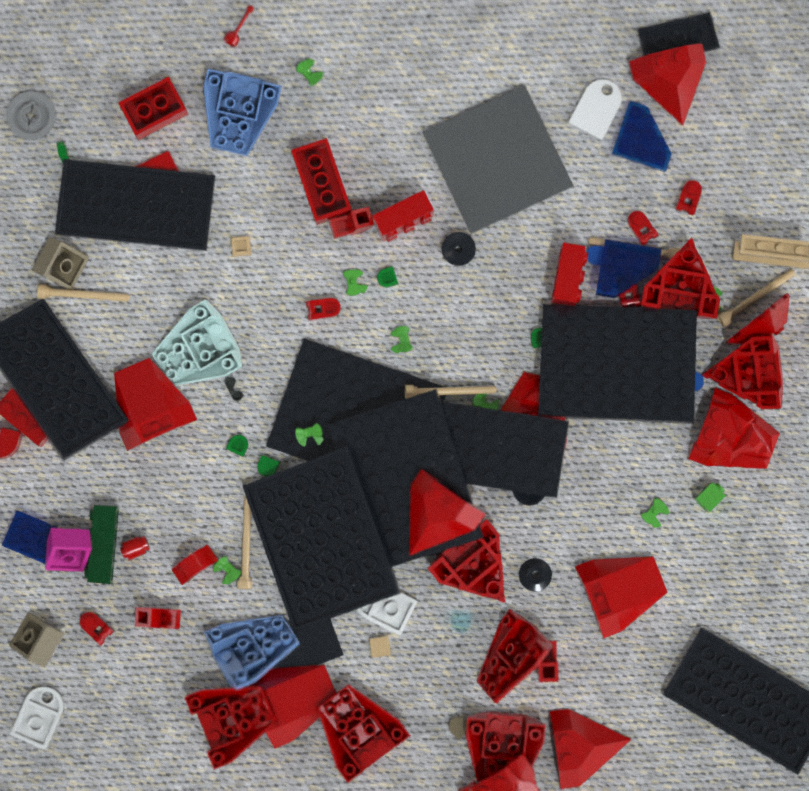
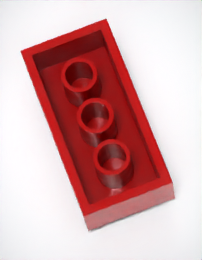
[291,138,352,225]

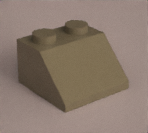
[32,237,89,290]
[9,612,64,668]

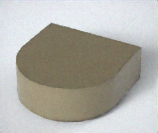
[449,716,467,740]

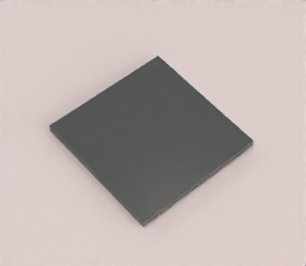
[422,85,574,234]

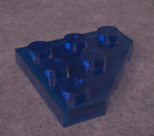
[612,101,672,172]
[596,239,662,298]

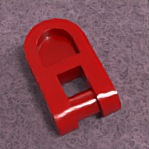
[675,180,702,216]
[628,211,659,246]
[617,274,641,307]
[306,298,341,321]
[79,612,114,646]

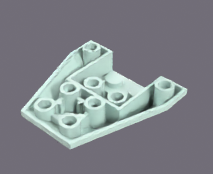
[152,300,242,386]

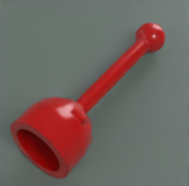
[223,5,254,48]

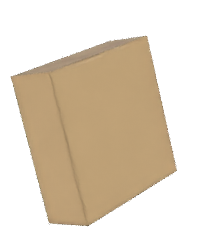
[231,236,252,257]
[370,636,391,658]

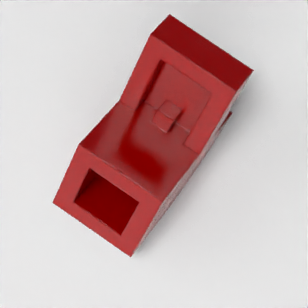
[329,207,374,239]
[0,428,23,459]
[171,544,218,585]
[134,607,181,629]
[537,640,559,682]

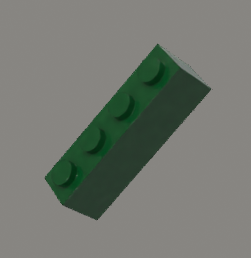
[84,505,119,584]

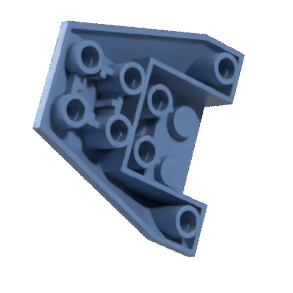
[204,68,282,156]
[204,615,299,690]

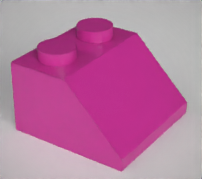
[45,528,92,572]

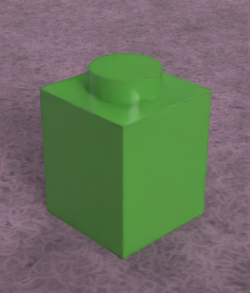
[694,482,726,513]

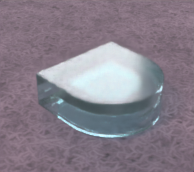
[451,612,472,633]

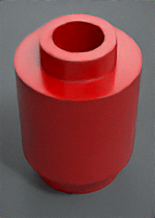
[120,536,150,561]

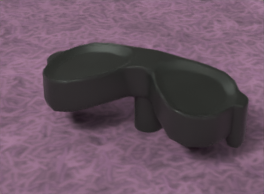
[225,377,243,402]

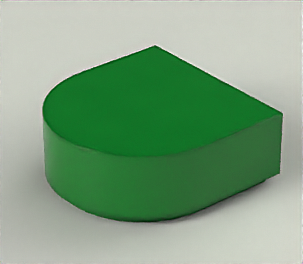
[56,141,69,163]
[377,266,399,288]
[530,328,542,349]
[226,435,249,457]
[257,455,280,477]

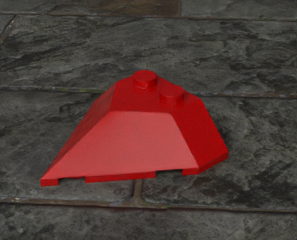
[629,44,706,126]
[641,237,720,319]
[726,293,790,346]
[702,335,784,409]
[410,469,485,555]
[427,519,506,603]
[549,709,632,789]

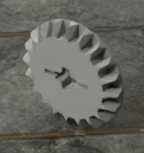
[6,91,56,140]

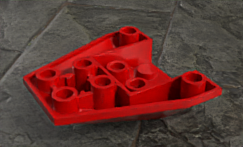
[114,358,197,451]
[575,556,668,639]
[476,609,553,704]
[248,665,336,749]
[317,684,411,783]
[184,686,277,770]
[466,711,546,782]

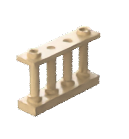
[733,234,809,269]

